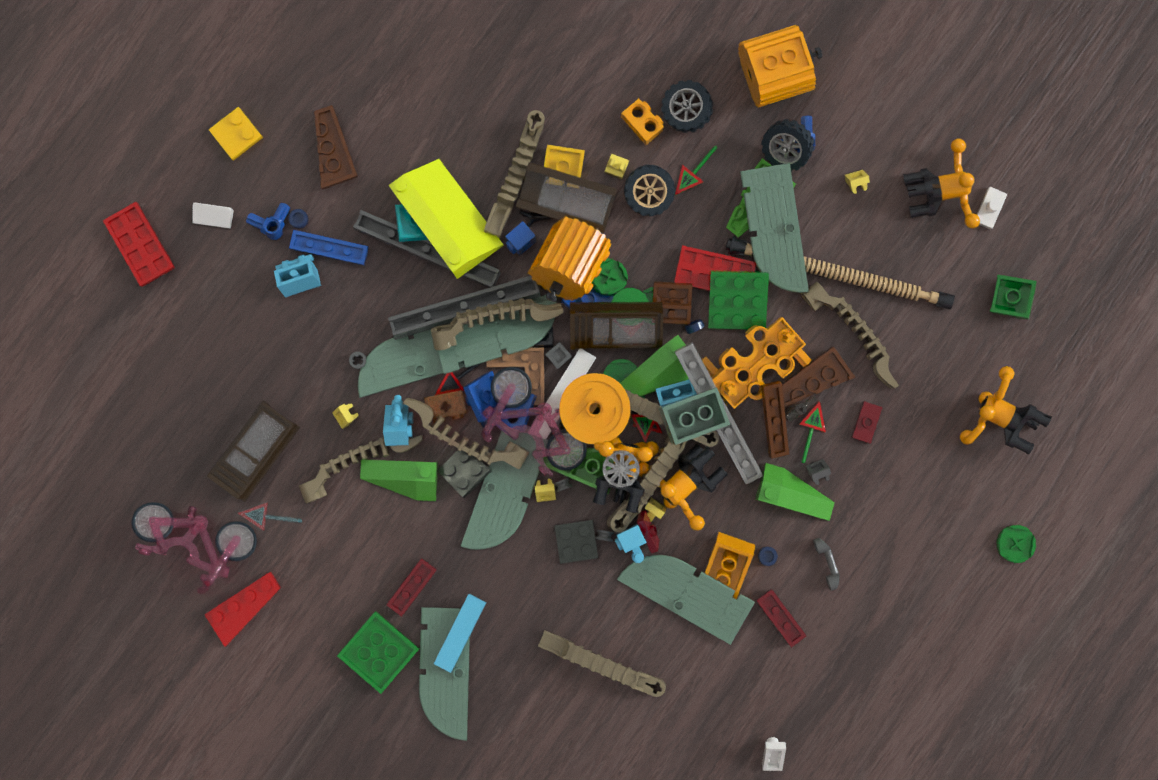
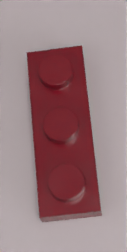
[387,558,437,617]
[756,589,806,648]

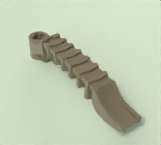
[484,110,545,238]
[801,282,899,389]
[431,298,563,350]
[625,389,719,447]
[403,398,530,469]
[299,435,424,504]
[607,436,687,533]
[538,630,666,697]

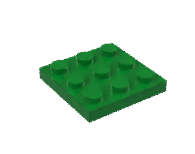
[708,270,769,330]
[337,611,420,694]

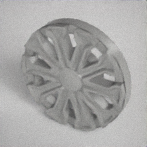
[602,450,640,487]

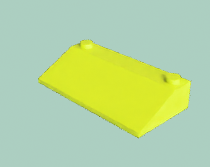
[389,159,504,279]

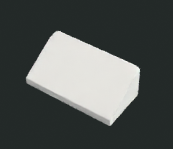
[193,203,234,229]

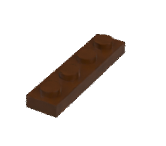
[761,381,789,459]

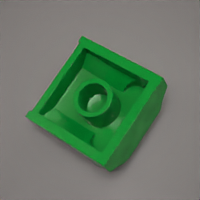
[990,275,1037,319]

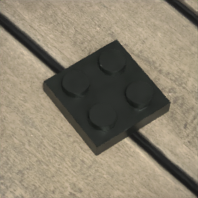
[437,450,491,498]
[554,520,598,564]

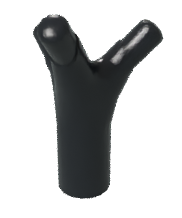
[520,210,550,227]

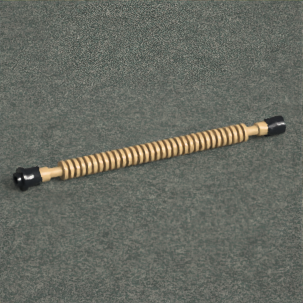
[725,236,955,310]

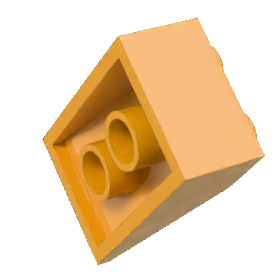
[704,532,755,599]

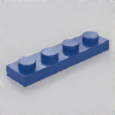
[289,230,369,266]

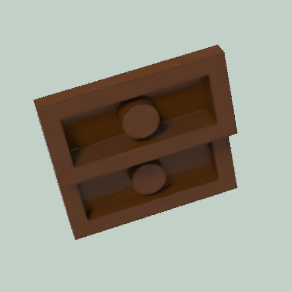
[652,282,692,324]

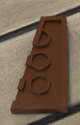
[314,105,358,190]
[782,347,856,407]

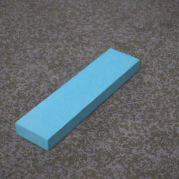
[434,594,487,673]

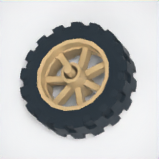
[624,164,675,216]

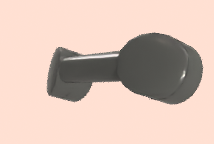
[813,538,840,591]

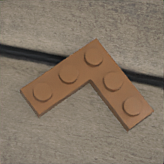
[486,348,545,405]

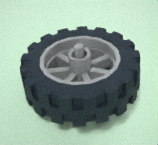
[661,80,713,133]
[761,119,814,172]

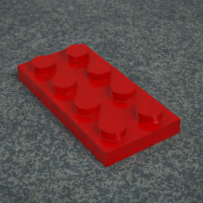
[103,202,175,287]
[674,245,756,291]

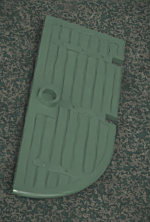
[740,163,809,293]
[437,295,557,374]
[358,330,465,398]
[461,425,548,550]
[617,555,755,645]
[419,607,470,741]

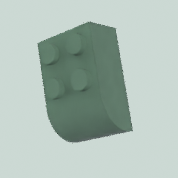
[658,388,730,445]

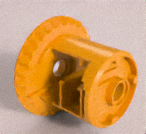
[559,373,630,444]

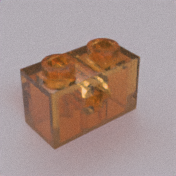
[424,390,468,423]

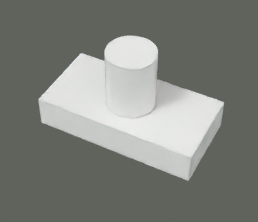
[977,187,1007,230]
[762,737,786,771]

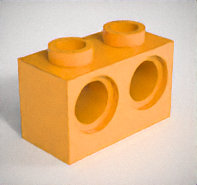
[621,98,664,145]

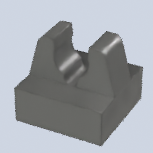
[545,342,572,369]
[806,459,831,485]

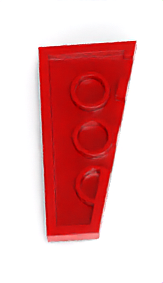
[204,572,281,647]

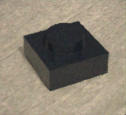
[534,327,554,348]

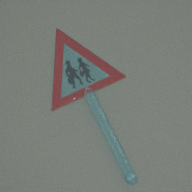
[238,502,302,531]

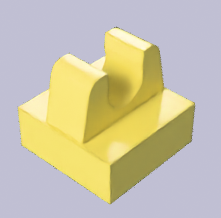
[605,154,629,179]
[845,170,870,194]
[333,404,358,429]
[535,479,556,502]
[645,497,667,522]

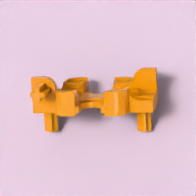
[702,317,812,409]

